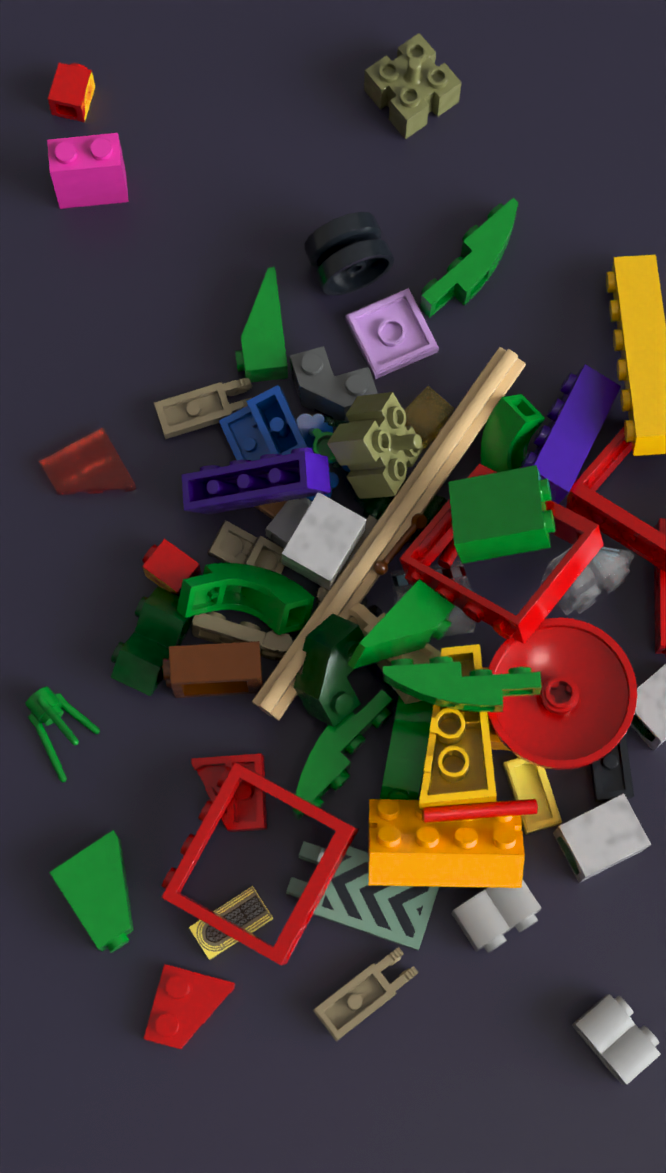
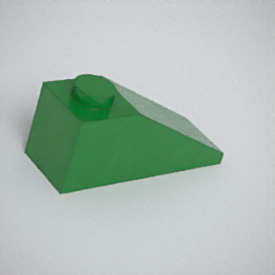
[235,267,288,382]
[348,579,455,669]

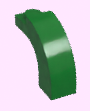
[481,394,545,472]
[177,563,314,635]
[380,696,434,800]

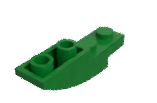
[420,197,518,318]
[383,656,542,712]
[293,690,393,820]

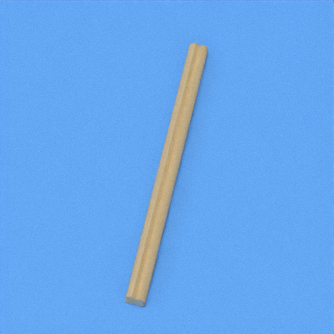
[252,347,526,721]

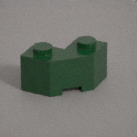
[111,587,193,696]
[294,614,365,727]

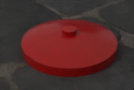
[487,618,637,770]

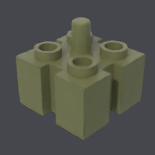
[364,33,462,139]
[327,392,424,499]

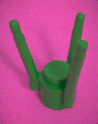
[25,686,100,783]

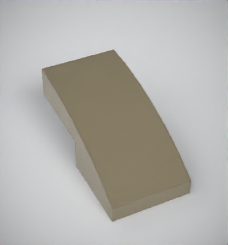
[207,520,285,574]

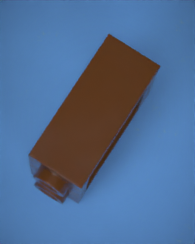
[163,641,263,698]

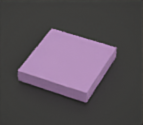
[345,288,439,379]

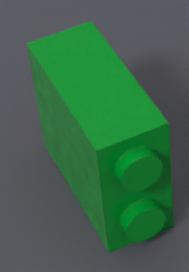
[448,465,555,564]

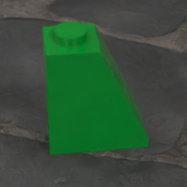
[49,830,134,953]

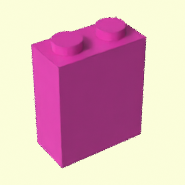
[47,133,129,209]

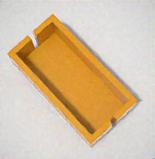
[368,799,525,888]

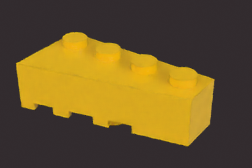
[419,644,496,810]

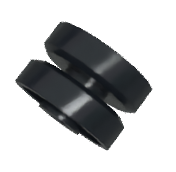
[304,212,394,295]

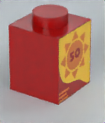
[48,63,95,122]
[142,539,201,596]

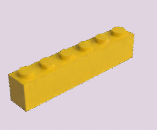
[606,255,666,456]

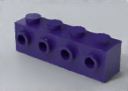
[520,364,621,504]
[181,448,331,515]

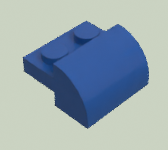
[219,385,309,461]

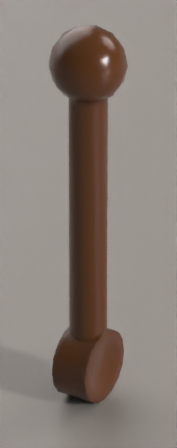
[374,513,427,575]

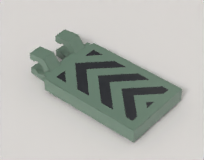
[286,841,439,951]

